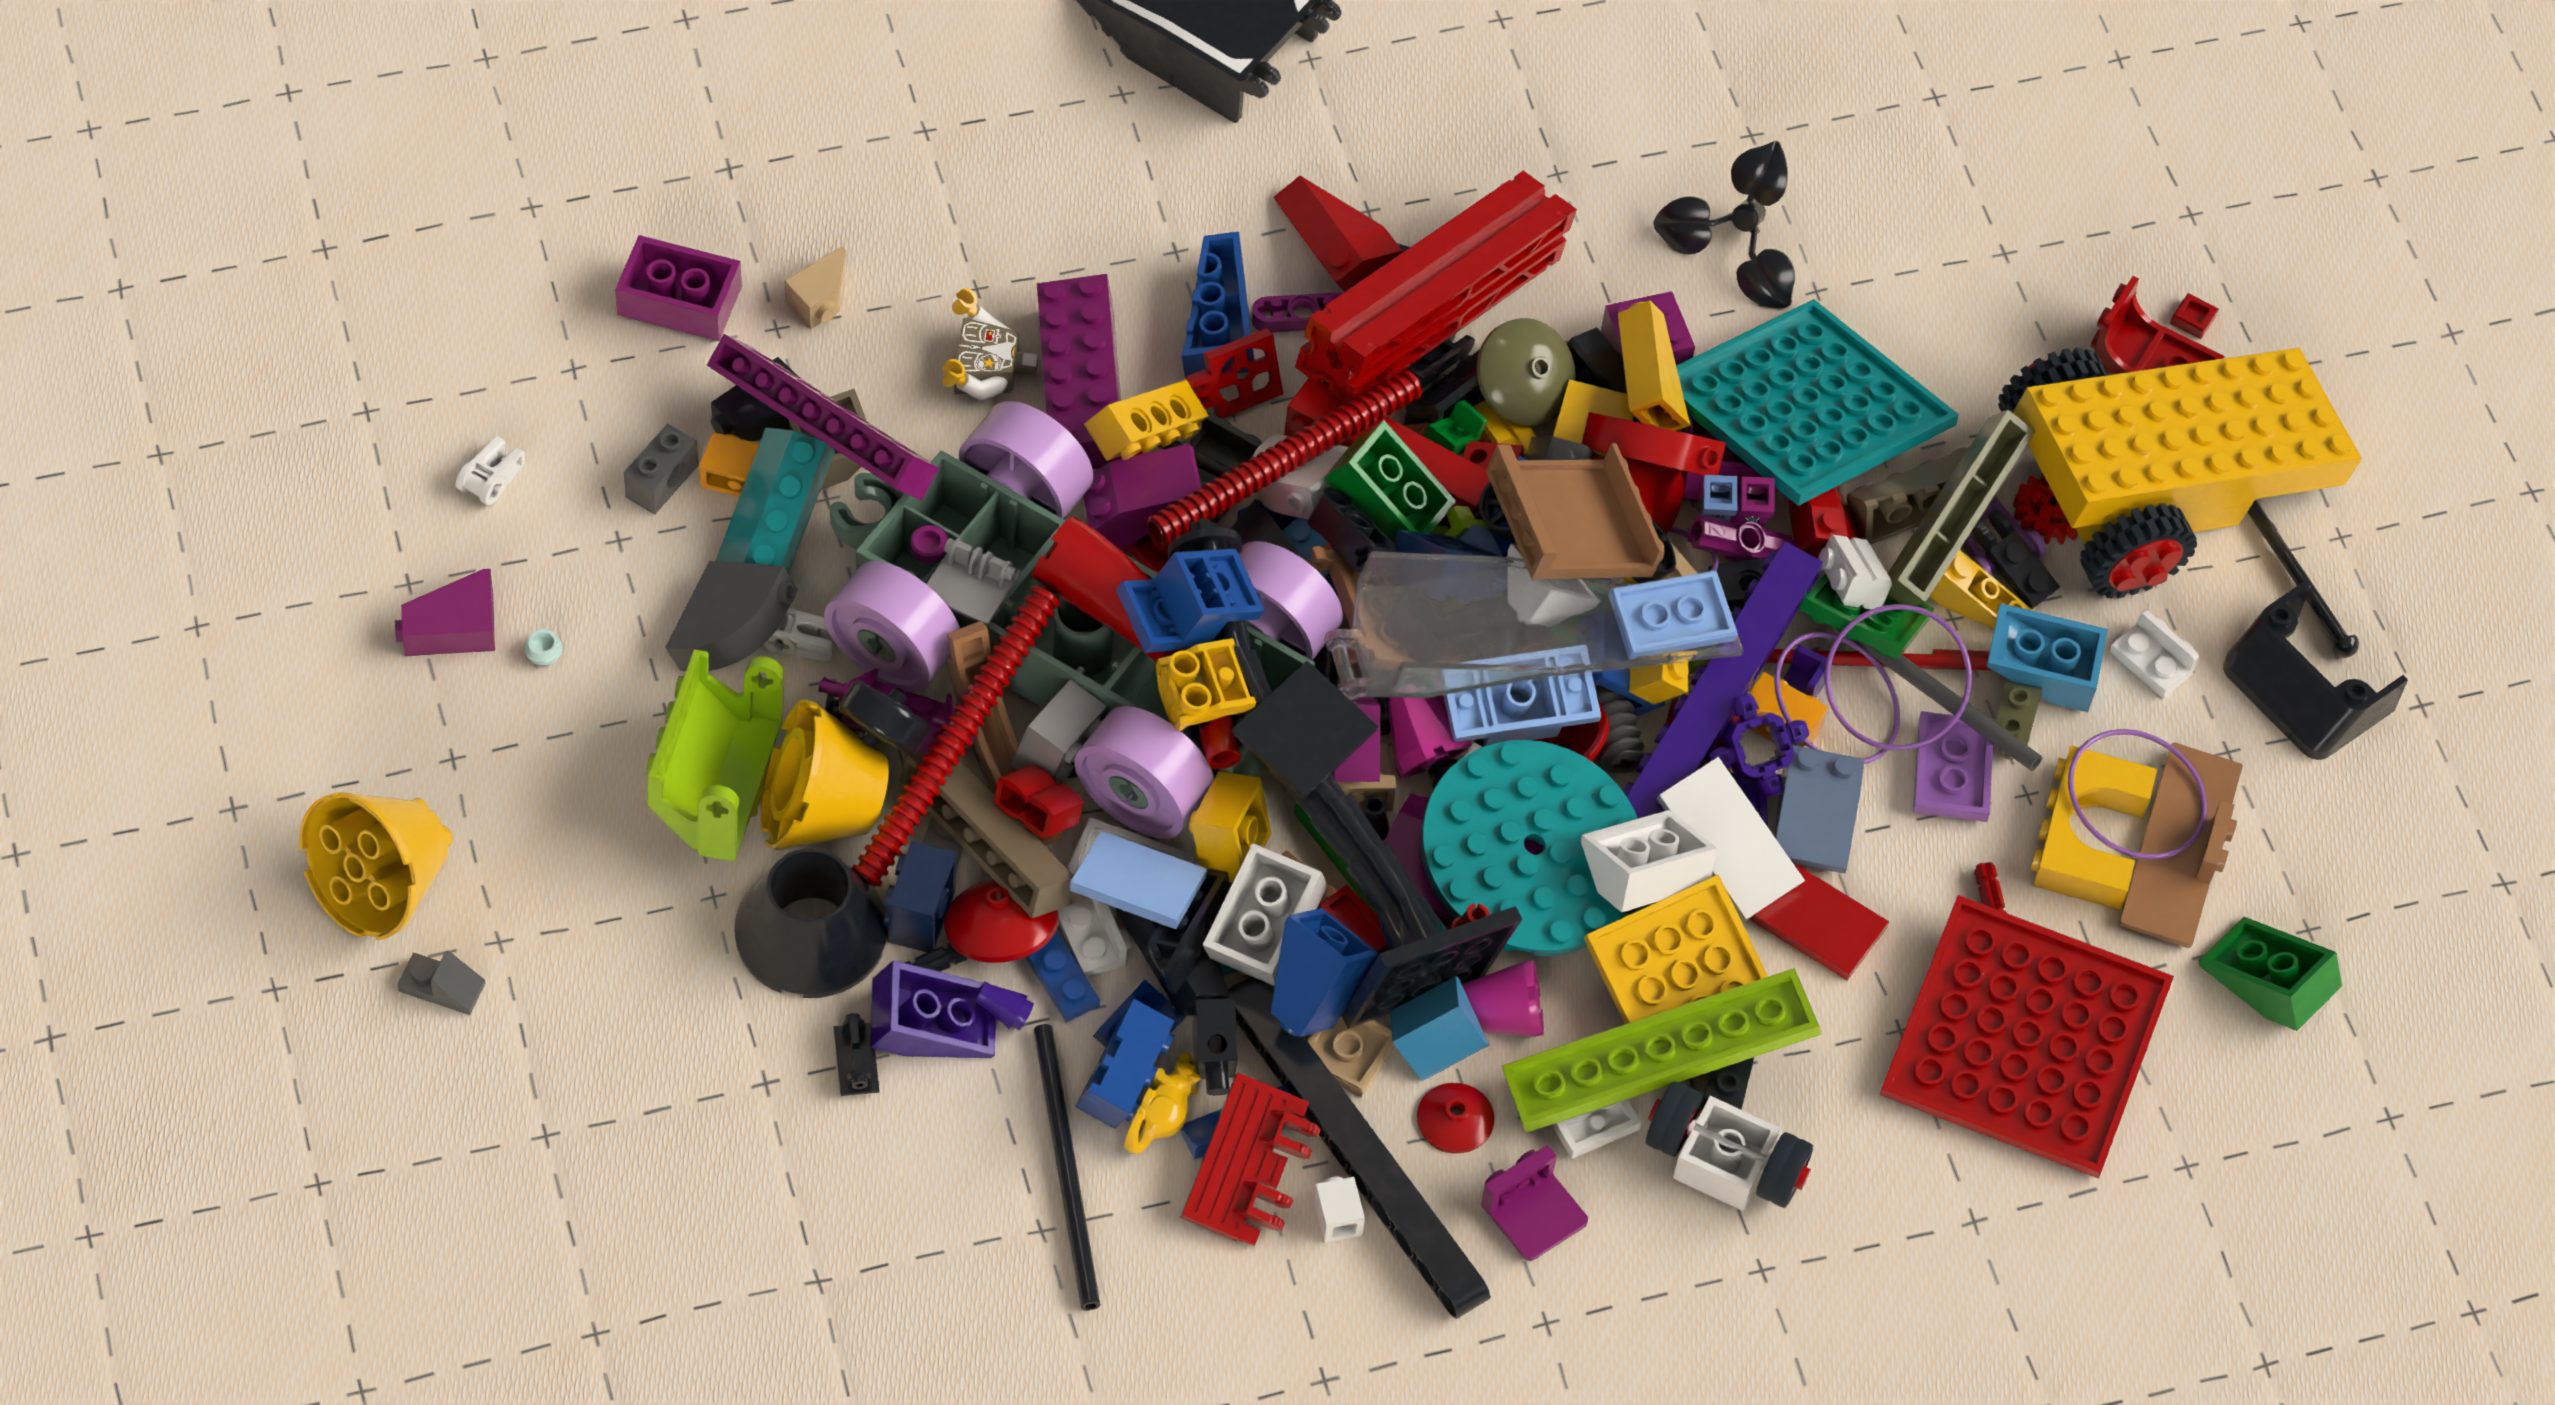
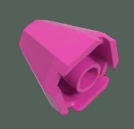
[1388,682,1472,779]

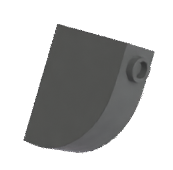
[665,561,798,671]

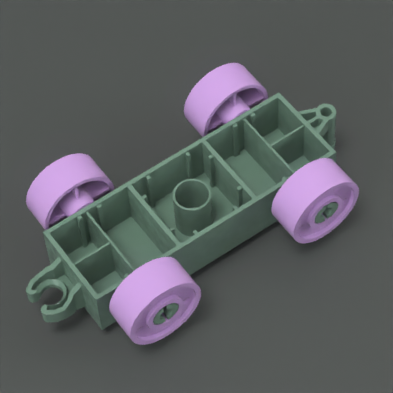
[824,401,1342,839]

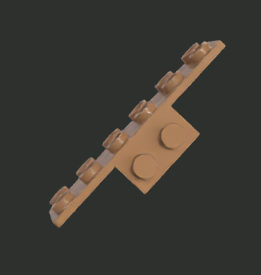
[2119,742,2243,948]

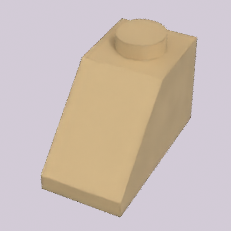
[785,246,847,329]

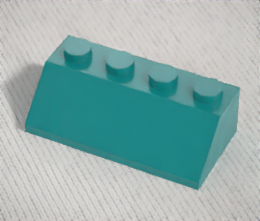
[716,428,835,574]

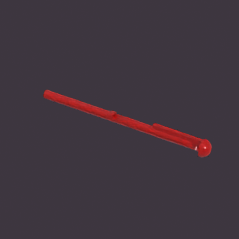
[1766,649,1993,671]

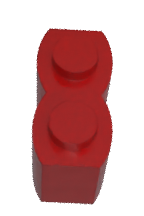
[993,765,1084,838]

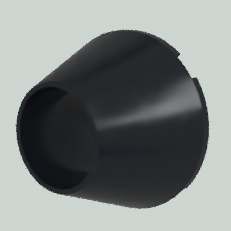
[734,848,888,998]

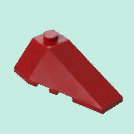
[1273,175,1403,292]
[1787,486,1861,559]

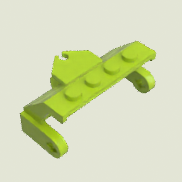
[646,649,784,862]

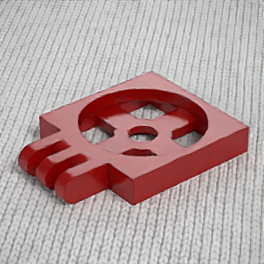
[1186,328,1284,418]

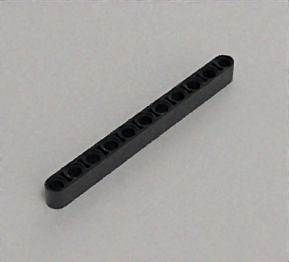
[1227,976,1491,1319]

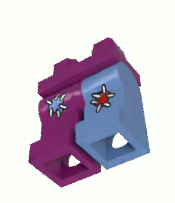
[1698,475,1775,529]

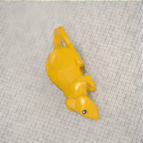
[1124,1052,1201,1154]

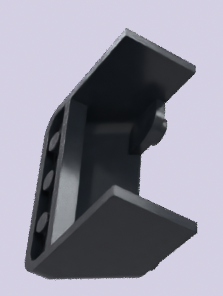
[2223,580,2408,760]

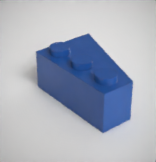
[1075,999,1175,1129]

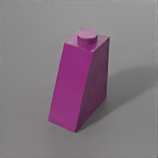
[395,569,495,656]

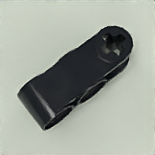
[1307,488,1400,573]

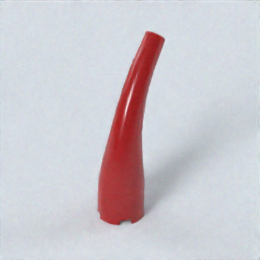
[1032,517,1241,769]

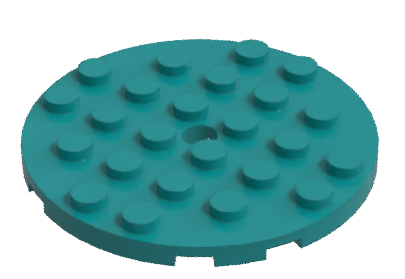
[1420,740,1638,956]

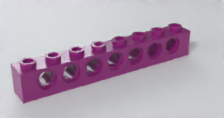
[706,334,940,501]

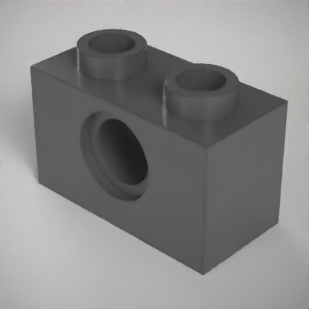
[624,423,699,514]

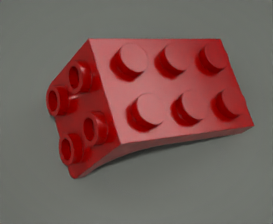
[2090,276,2225,374]

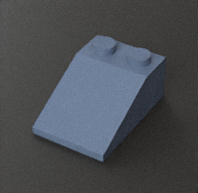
[1774,745,1864,874]

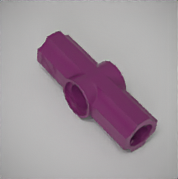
[1688,515,1797,562]

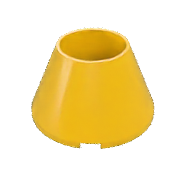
[760,699,889,850]

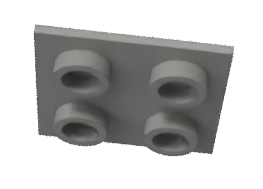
[927,538,1022,626]

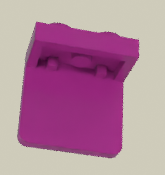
[1481,1145,1588,1261]

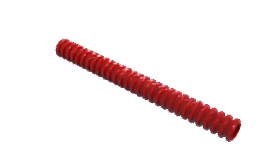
[1147,370,1422,546]
[852,586,1061,887]

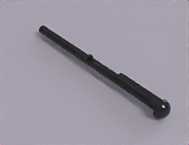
[2247,499,2359,658]

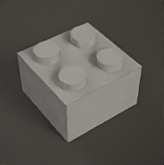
[1011,679,1107,784]

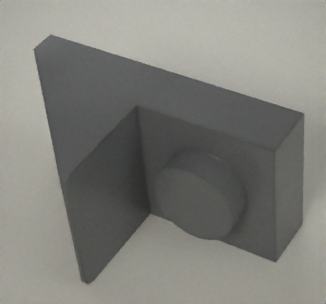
[397,951,486,1015]

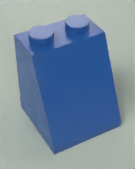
[1271,908,1380,1037]

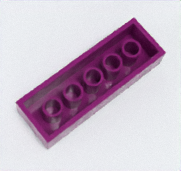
[1037,274,1122,469]

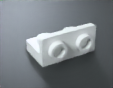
[2109,610,2199,699]
[1058,899,1131,979]

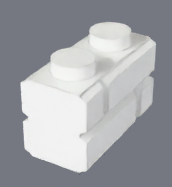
[1819,535,1892,609]

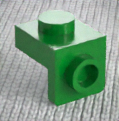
[1423,400,1487,455]

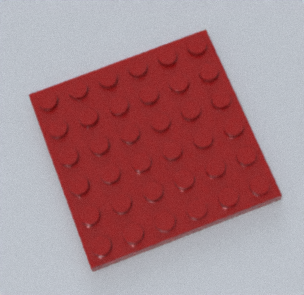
[1880,895,2174,1179]

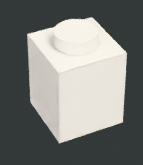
[1314,1176,1365,1243]

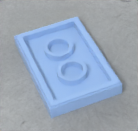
[1608,570,1738,660]
[1070,830,1207,929]

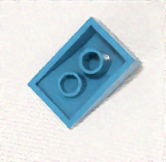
[1986,603,2108,712]

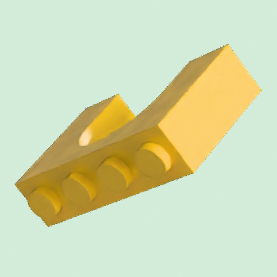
[2030,745,2157,910]

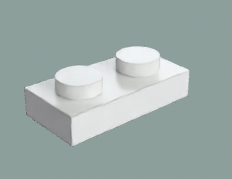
[1553,1099,1641,1159]

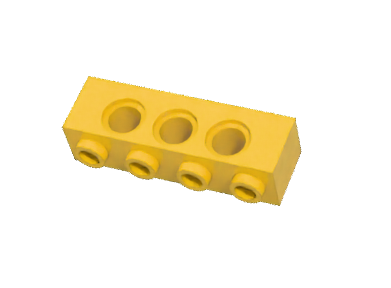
[1084,380,1209,461]

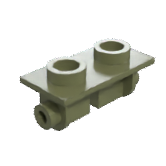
[1990,682,2042,760]

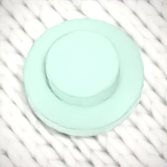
[525,629,562,666]

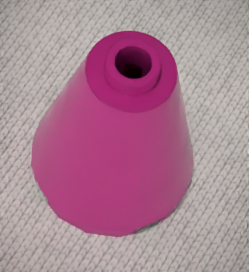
[1462,960,1544,1037]

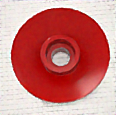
[1417,1083,1494,1154]

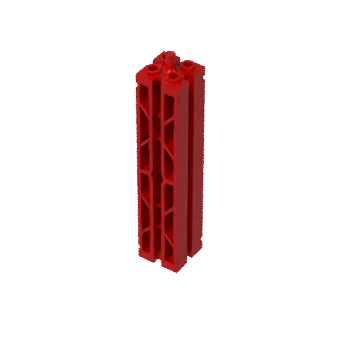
[1295,170,1577,405]

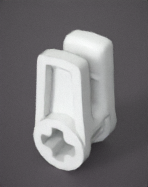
[456,436,525,506]
[763,607,834,662]

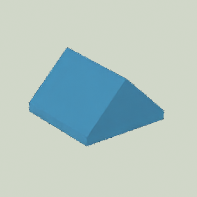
[1390,976,1490,1081]

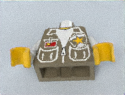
[941,288,1038,401]

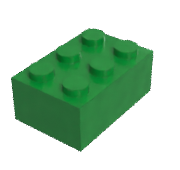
[1323,420,1456,542]

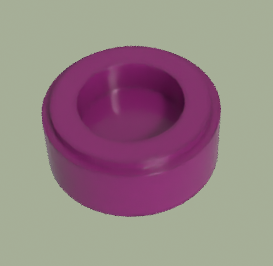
[910,525,948,564]

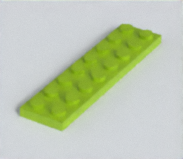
[1501,968,1821,1133]

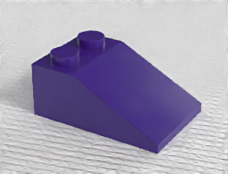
[870,960,996,1058]

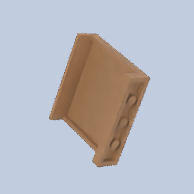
[1486,443,1665,579]

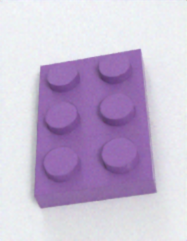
[1913,711,1995,822]

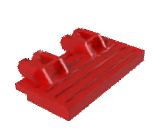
[1180,1072,1321,1246]

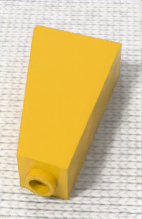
[1618,300,1690,431]

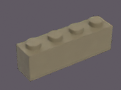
[1847,447,1997,545]

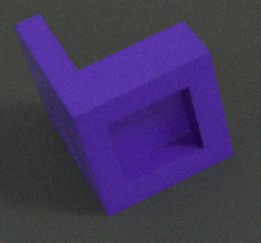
[1783,645,1827,698]

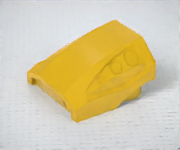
[1156,638,1256,731]

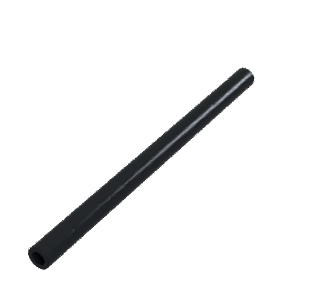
[1034,1024,1101,1311]

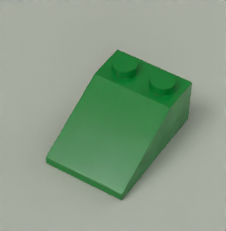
[2198,917,2342,1031]

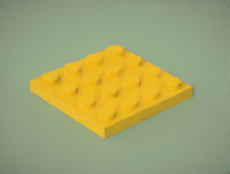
[1583,874,1768,1024]

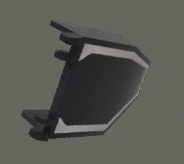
[1076,0,1342,123]

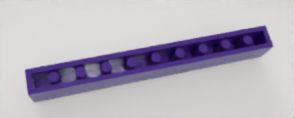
[1623,541,1823,819]

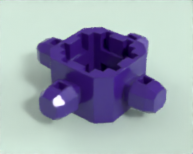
[1706,693,1809,797]

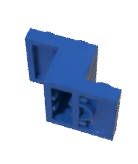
[1116,549,1265,653]

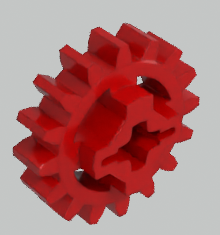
[2013,472,2078,545]

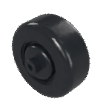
[838,680,931,755]

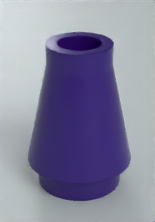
[973,981,1034,1030]

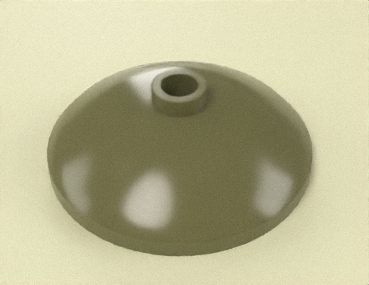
[1477,318,1576,426]

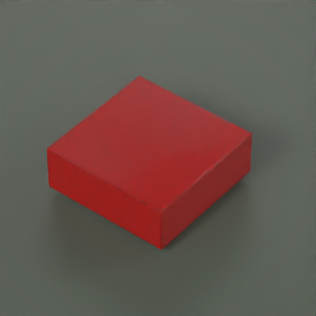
[2170,293,2219,339]

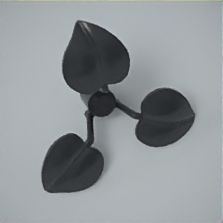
[1653,141,1795,308]

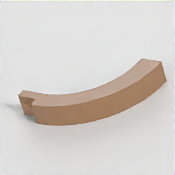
[947,621,1061,846]

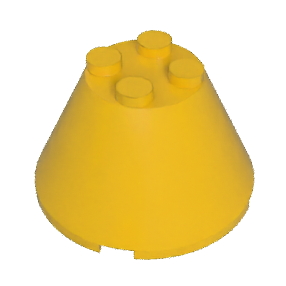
[299,792,453,940]

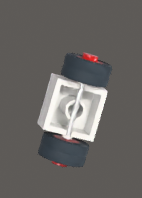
[1645,1081,1814,1211]

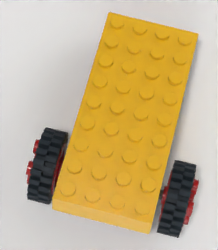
[1998,347,2362,598]

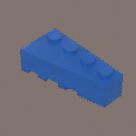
[1181,231,1255,380]

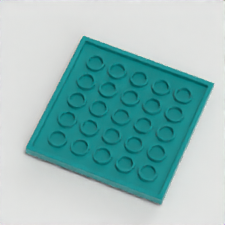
[1676,299,1959,506]

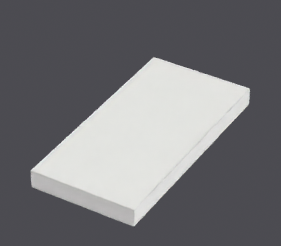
[1656,757,1805,922]

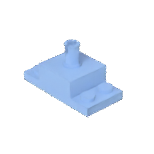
[1438,647,1601,746]

